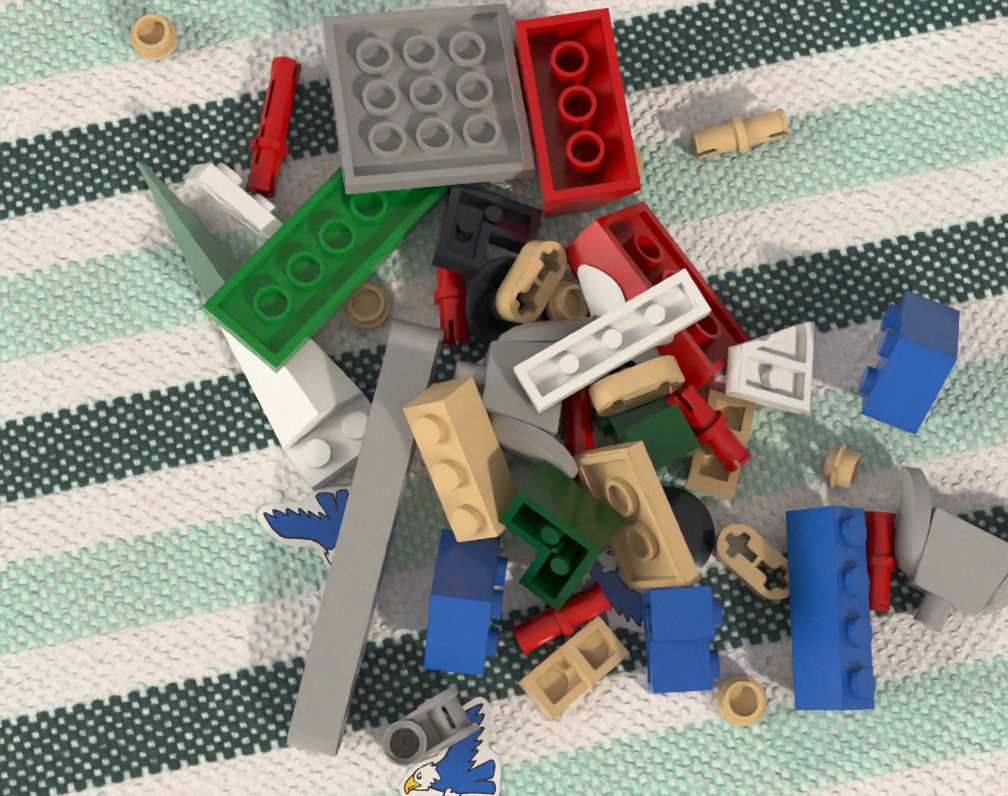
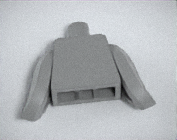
[452,315,596,480]
[893,466,1008,632]

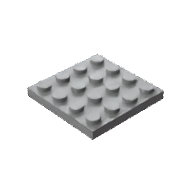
[322,3,536,194]

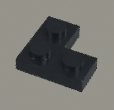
[431,184,542,278]

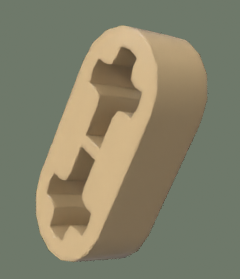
[495,240,567,324]
[588,355,685,417]
[713,523,790,601]

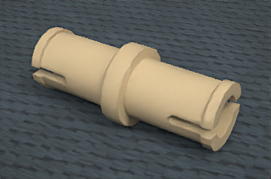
[690,108,789,160]

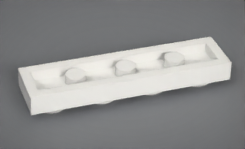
[513,269,711,414]

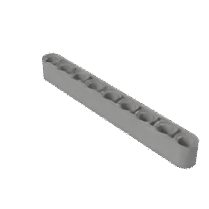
[287,318,444,758]

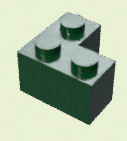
[591,397,701,477]
[499,460,625,611]

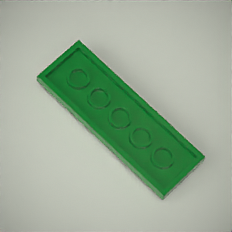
[203,165,452,374]

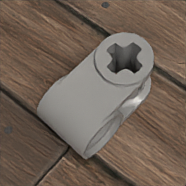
[382,685,480,766]

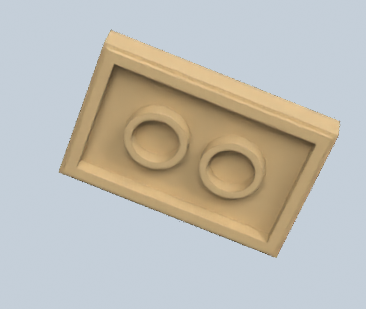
[573,440,701,590]

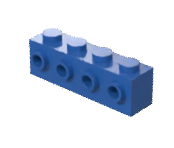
[786,506,876,711]

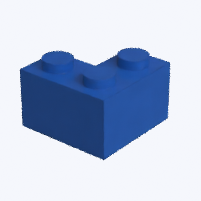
[857,290,960,435]
[424,529,508,676]
[641,586,723,694]

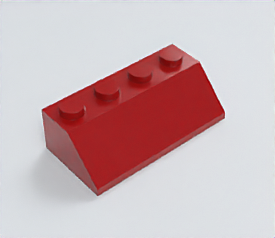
[515,8,641,218]
[565,201,750,396]

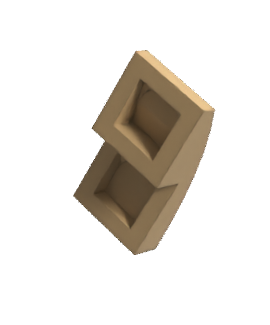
[684,389,756,501]
[518,615,630,721]

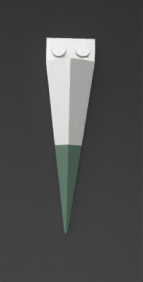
[139,161,371,492]

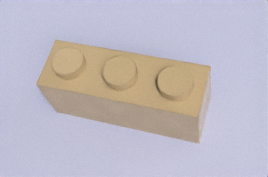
[402,376,518,542]

